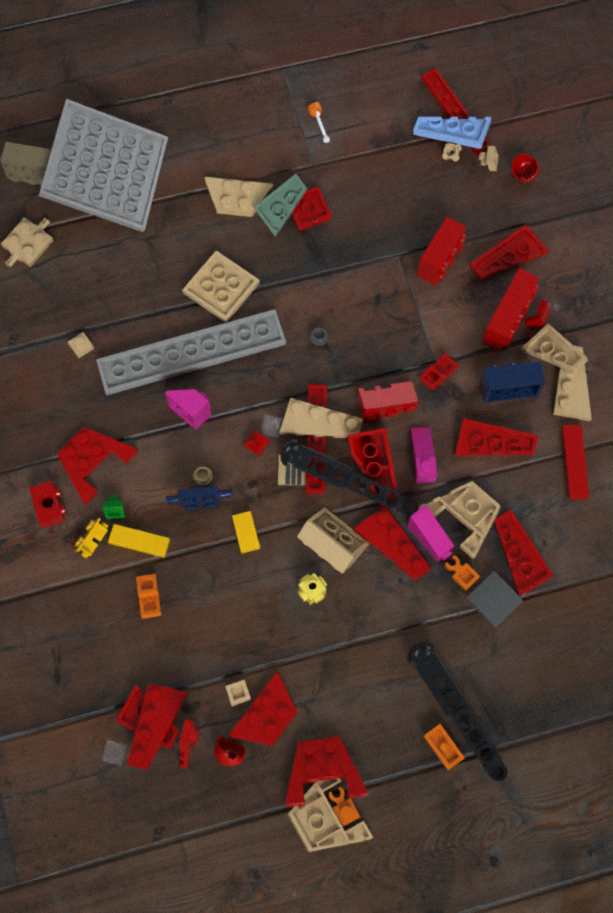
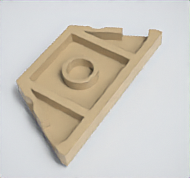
[205,177,273,217]

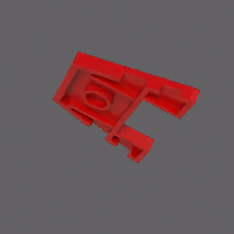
[57,427,138,505]
[286,736,368,807]

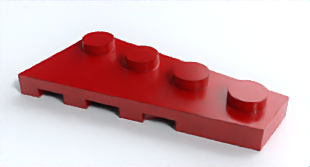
[469,225,549,280]
[353,507,431,581]
[494,510,554,597]

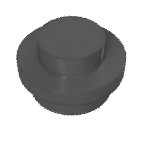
[310,327,328,346]

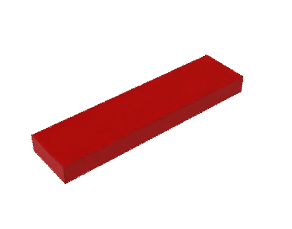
[561,425,589,500]

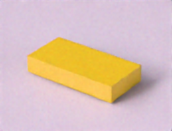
[232,511,260,554]

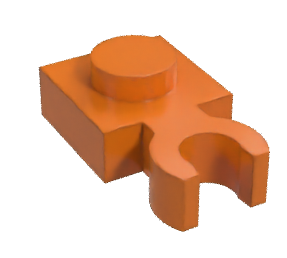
[444,555,480,591]
[329,787,360,827]

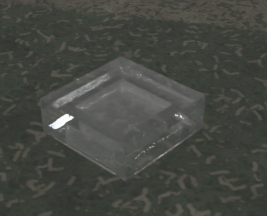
[101,740,128,766]

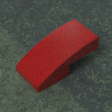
[419,353,459,391]

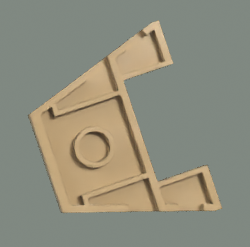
[418,481,501,559]
[287,778,373,852]

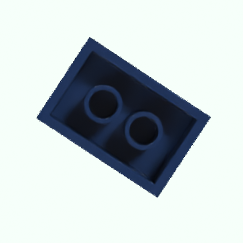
[479,361,545,403]

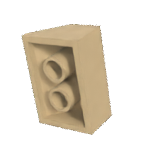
[297,507,370,574]

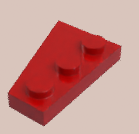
[116,685,180,750]

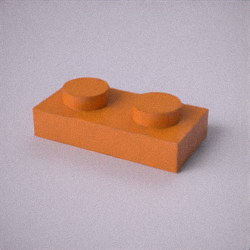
[423,724,465,771]

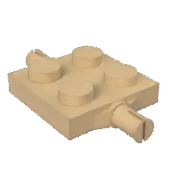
[1,217,53,268]

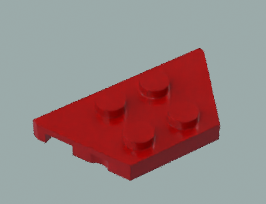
[228,673,297,746]

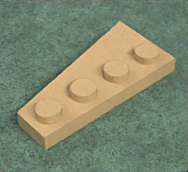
[553,345,592,421]
[279,398,363,438]

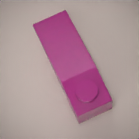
[410,427,437,483]

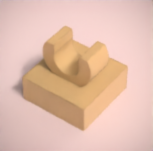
[479,146,499,171]

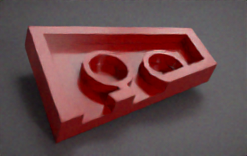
[180,720,201,769]

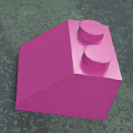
[165,389,212,430]

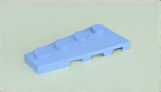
[413,117,491,149]

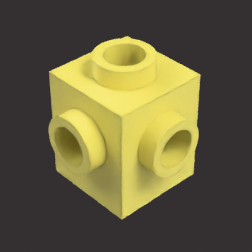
[298,573,327,605]

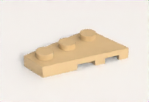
[521,324,588,373]

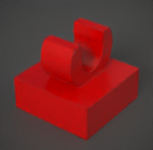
[244,430,270,457]

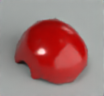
[511,153,540,183]
[214,736,246,766]

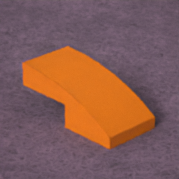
[136,574,162,619]

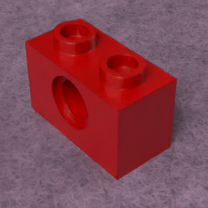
[29,481,66,529]

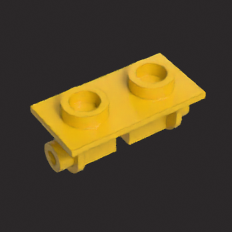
[74,518,108,559]

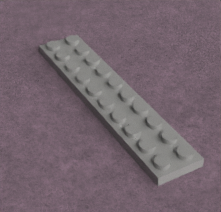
[96,309,286,396]

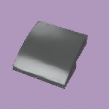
[465,571,523,628]

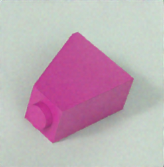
[407,505,454,562]

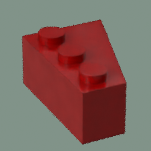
[357,381,419,423]

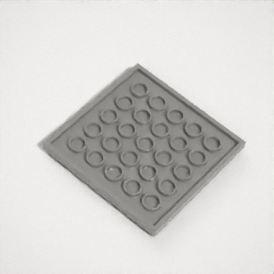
[38,99,168,232]

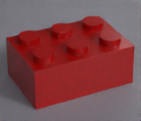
[417,217,467,286]

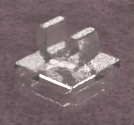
[261,414,284,438]

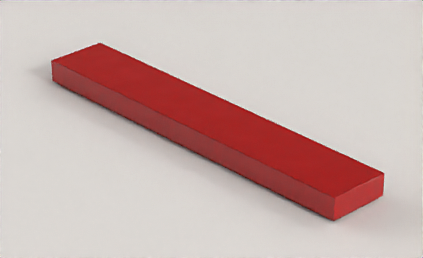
[421,68,492,156]
[305,384,327,495]

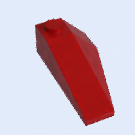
[348,427,398,507]

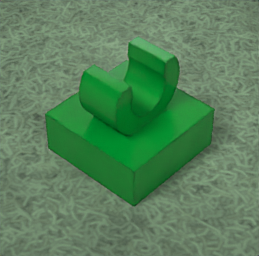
[103,495,125,519]

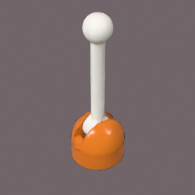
[307,102,330,143]

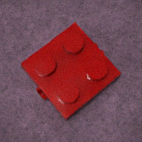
[291,186,332,231]

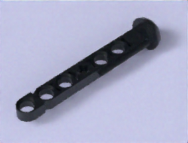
[280,439,418,516]
[407,641,508,781]

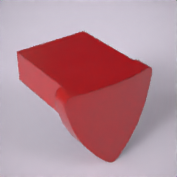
[524,300,551,330]

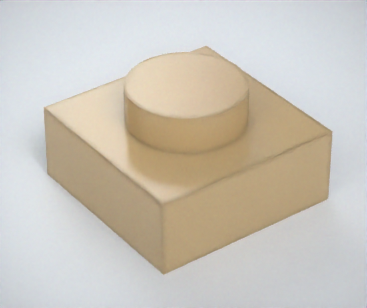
[68,332,94,359]
[225,680,251,707]

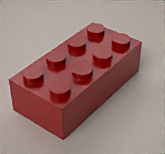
[482,268,540,353]

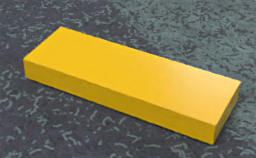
[108,524,170,558]

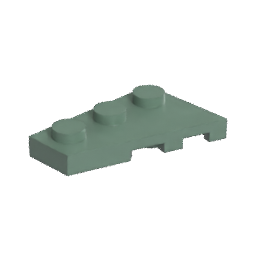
[253,174,307,237]

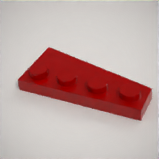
[454,418,538,456]
[127,683,189,770]

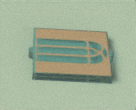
[277,454,306,489]

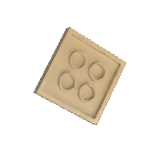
[182,251,260,323]

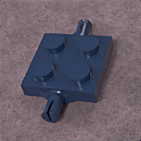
[166,486,233,510]

